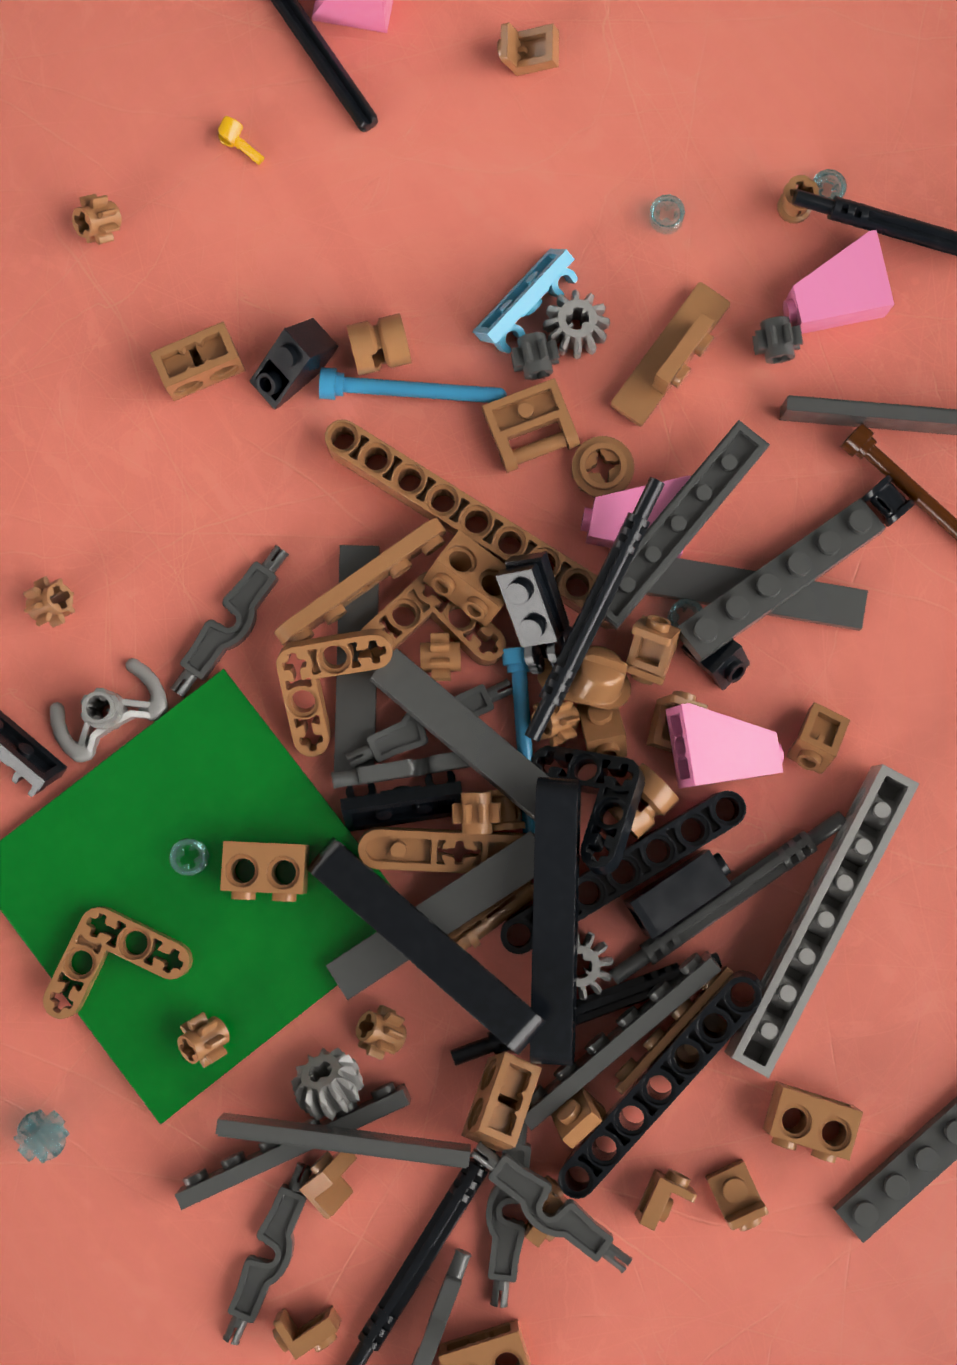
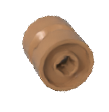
[347,313,412,376]
[608,763,679,840]

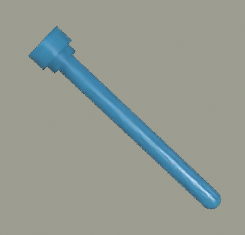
[319,367,507,403]
[502,647,535,833]

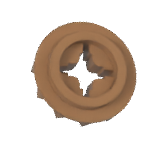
[572,436,634,499]

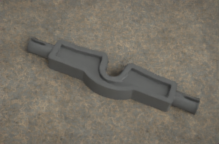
[170,545,289,698]
[345,679,513,769]
[331,752,470,789]
[486,1122,532,1308]
[470,1141,632,1273]
[223,1162,312,1345]
[412,1248,472,1365]

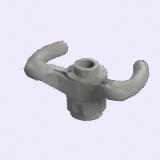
[50,658,168,763]

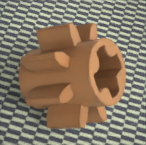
[72,194,122,245]
[23,576,75,628]
[420,632,461,681]
[531,701,580,747]
[452,792,502,834]
[356,1005,407,1060]
[177,1012,230,1068]

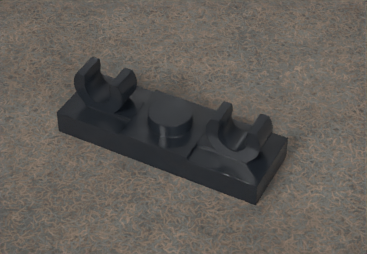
[0,711,67,797]
[340,771,462,832]

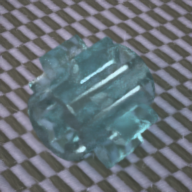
[14,1109,69,1163]

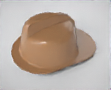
[537,646,631,710]

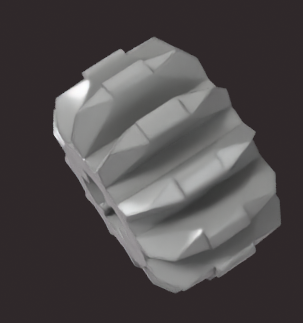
[543,289,610,359]
[577,932,614,1000]
[291,1048,364,1121]

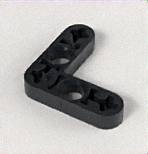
[531,745,645,875]

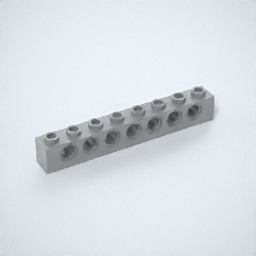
[724,764,919,1078]

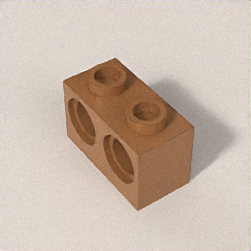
[150,322,246,401]
[423,530,506,627]
[220,841,310,902]
[461,1051,542,1152]
[763,1081,863,1163]
[438,1319,531,1365]

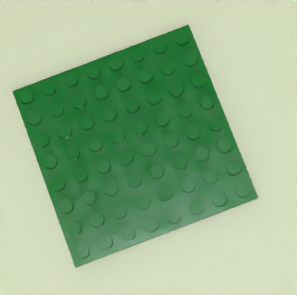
[0,669,391,1125]

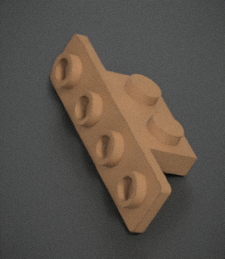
[611,282,730,426]
[615,966,733,1095]

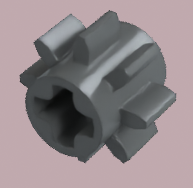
[752,316,803,364]
[511,332,560,380]

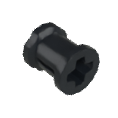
[862,474,915,527]

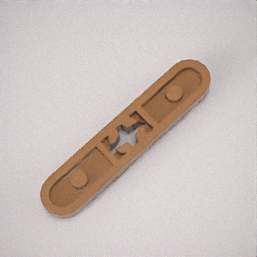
[274,518,447,646]
[358,827,535,873]

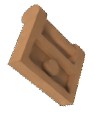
[482,378,580,473]

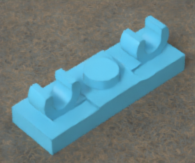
[472,248,578,353]

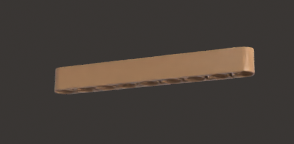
[325,420,613,629]

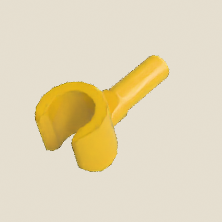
[218,116,265,165]

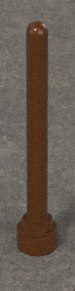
[840,423,957,540]

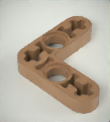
[356,571,506,666]
[276,629,394,757]
[43,906,193,1019]

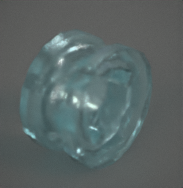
[813,169,847,199]
[649,194,685,235]
[667,599,703,628]
[169,839,209,876]

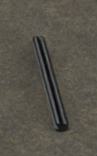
[271,0,378,132]

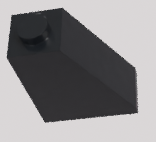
[623,850,731,939]

